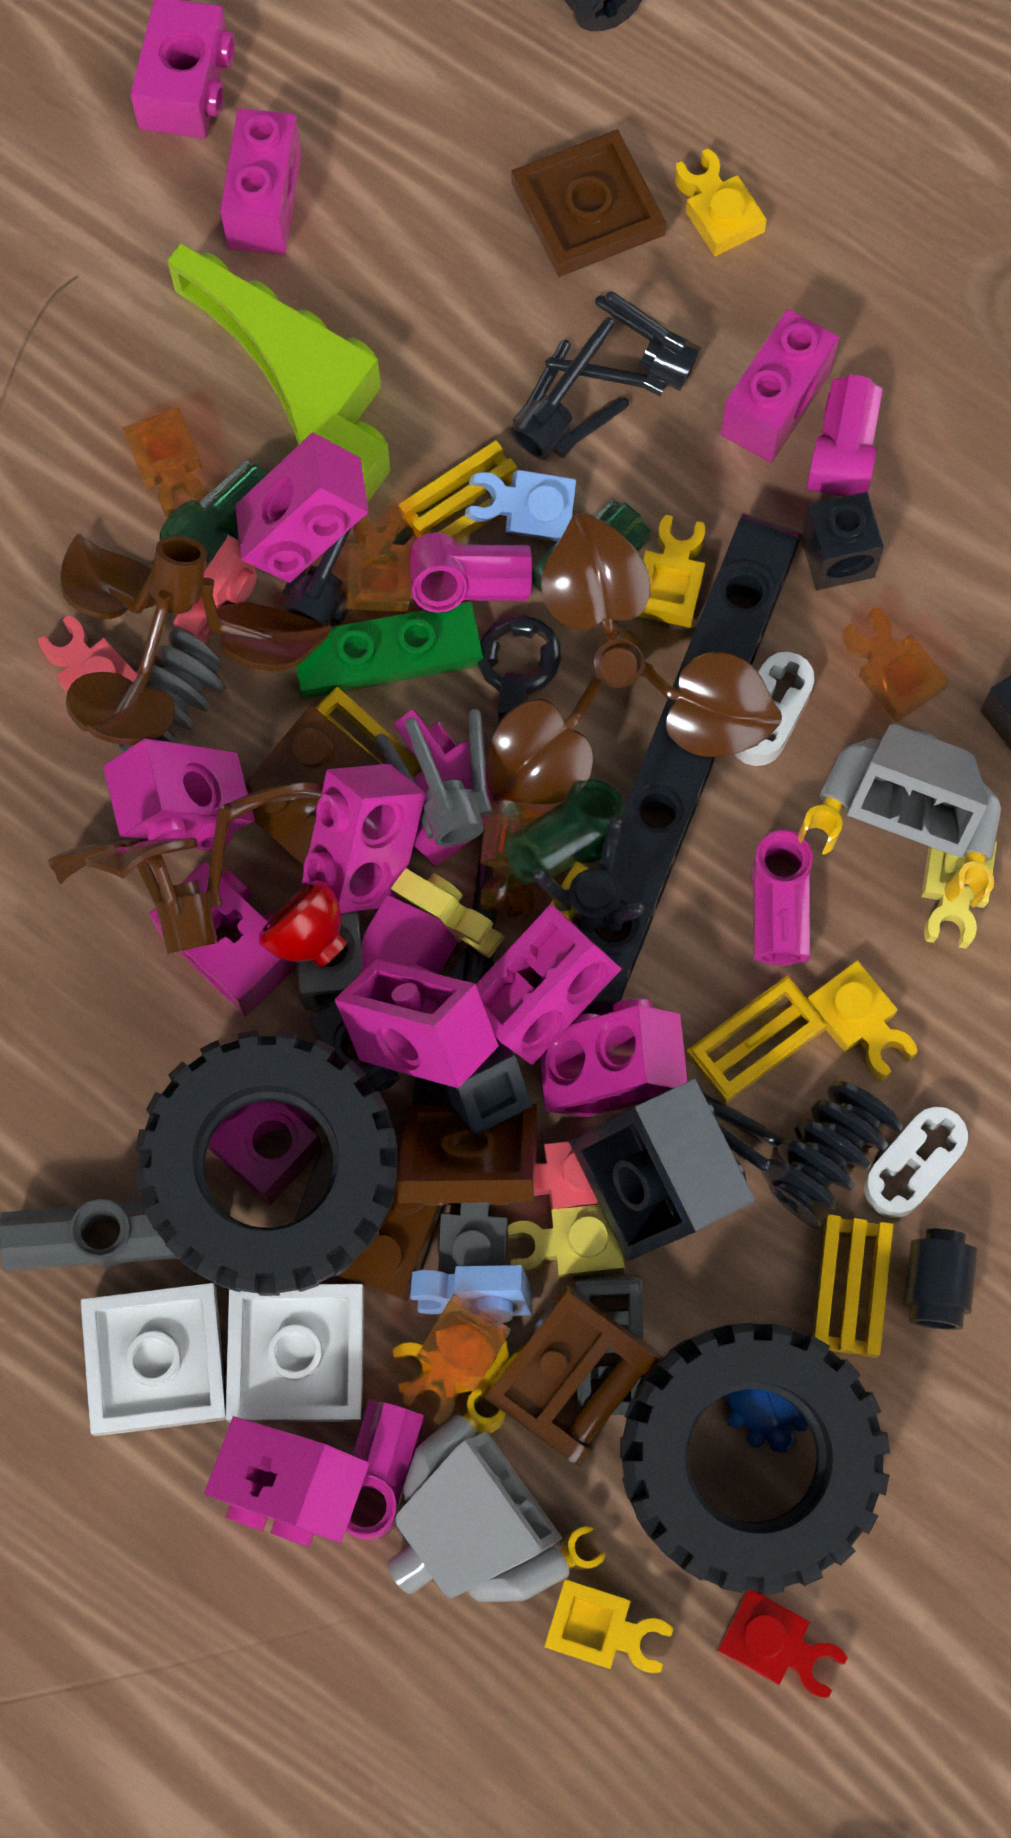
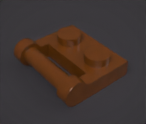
[485,1285,663,1466]

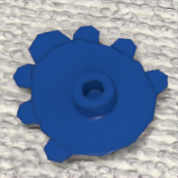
[723,1389,809,1453]

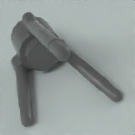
[375,709,493,847]

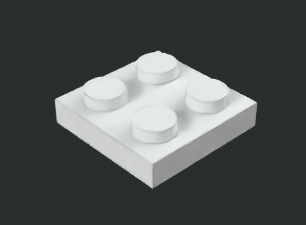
[80,1283,226,1436]
[226,1284,364,1423]

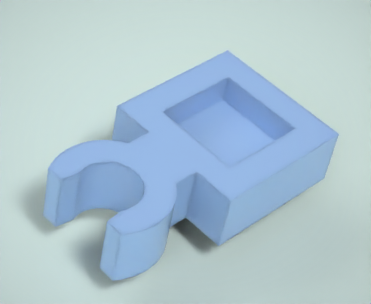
[465,470,576,542]
[410,1265,533,1324]

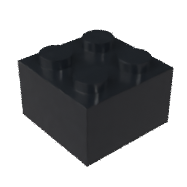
[569,1079,756,1261]

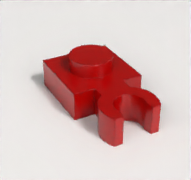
[716,1590,848,1698]

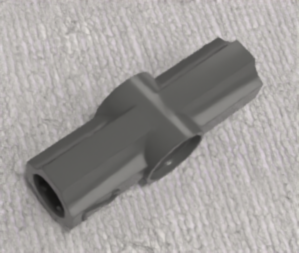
[0,1199,177,1272]

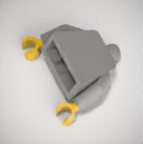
[798,724,1001,908]
[388,1387,606,1602]

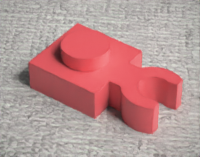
[173,536,257,644]
[38,615,137,692]

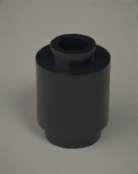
[904,1228,978,1330]

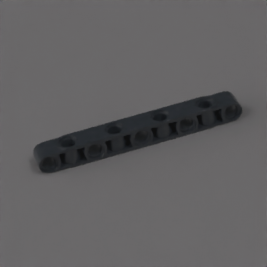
[577,513,801,1016]

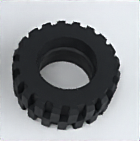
[135,1030,397,1296]
[620,1322,890,1594]

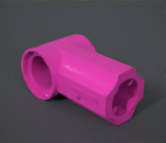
[806,374,883,497]
[407,533,532,613]
[750,830,813,966]
[346,1399,425,1541]

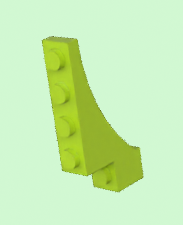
[167,243,391,503]

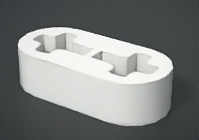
[734,652,815,766]
[864,1107,968,1219]

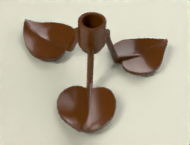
[486,512,782,805]
[60,533,331,745]
[48,782,323,954]

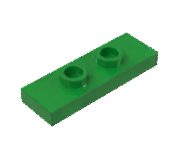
[296,602,483,699]

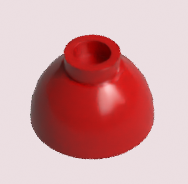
[259,881,347,969]

